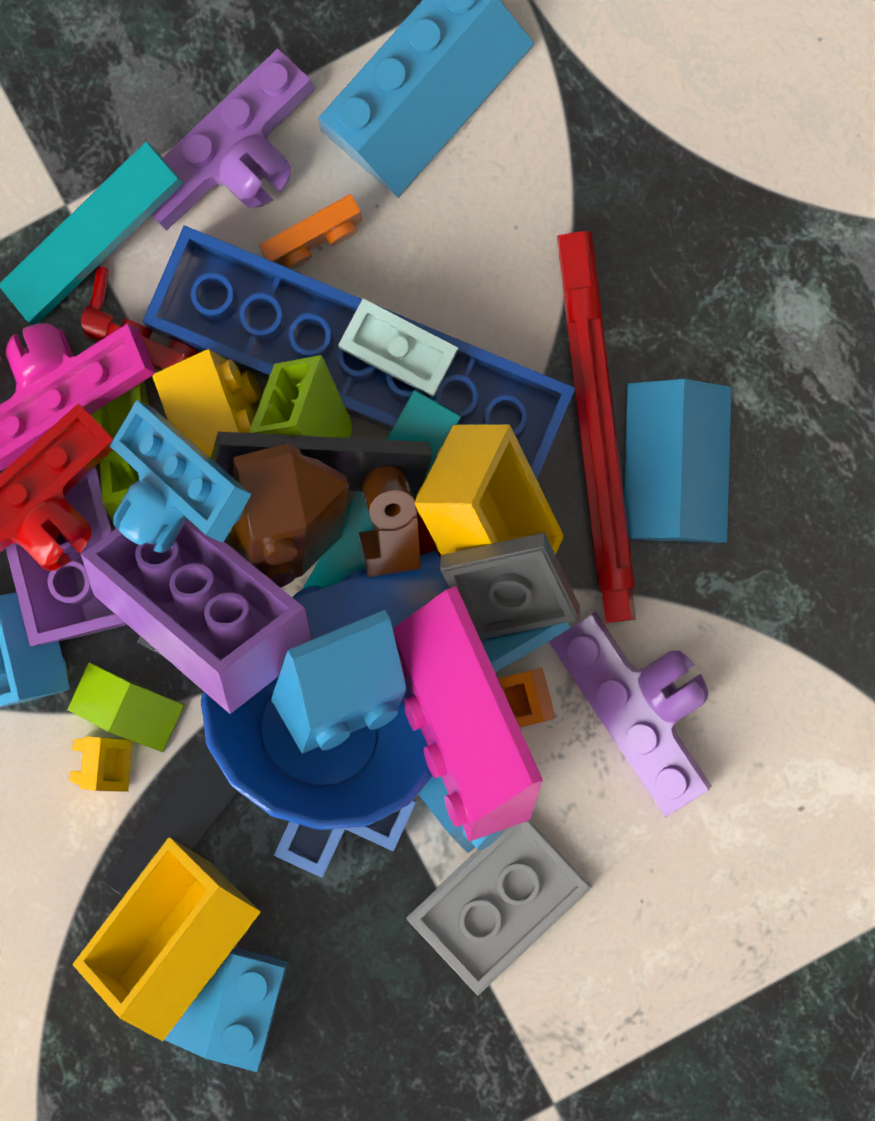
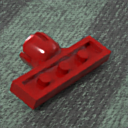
[0,403,113,571]

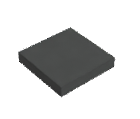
[440,533,580,640]

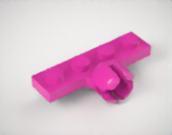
[0,323,156,471]

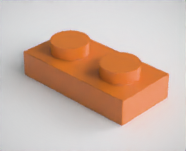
[259,193,363,270]

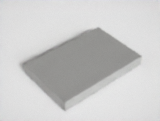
[406,820,593,996]

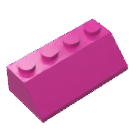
[393,586,543,842]

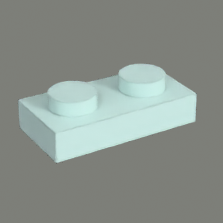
[338,298,458,397]

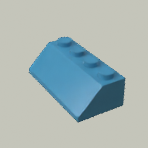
[318,0,534,198]

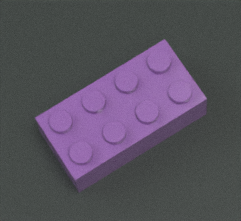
[81,518,312,714]

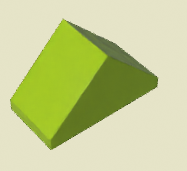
[67,662,185,752]

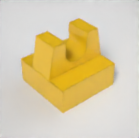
[69,736,133,792]

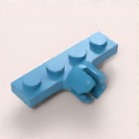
[110,400,252,553]

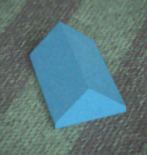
[624,379,731,543]

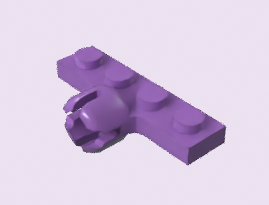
[151,48,316,231]
[549,611,712,817]

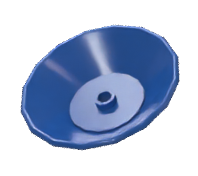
[201,676,432,830]

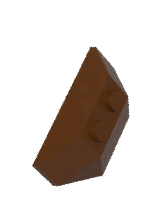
[231,443,349,588]

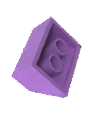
[6,466,127,647]

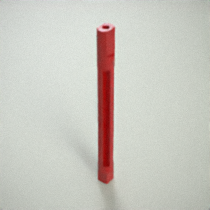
[557,231,636,623]

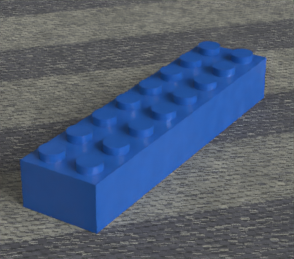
[142,225,575,479]

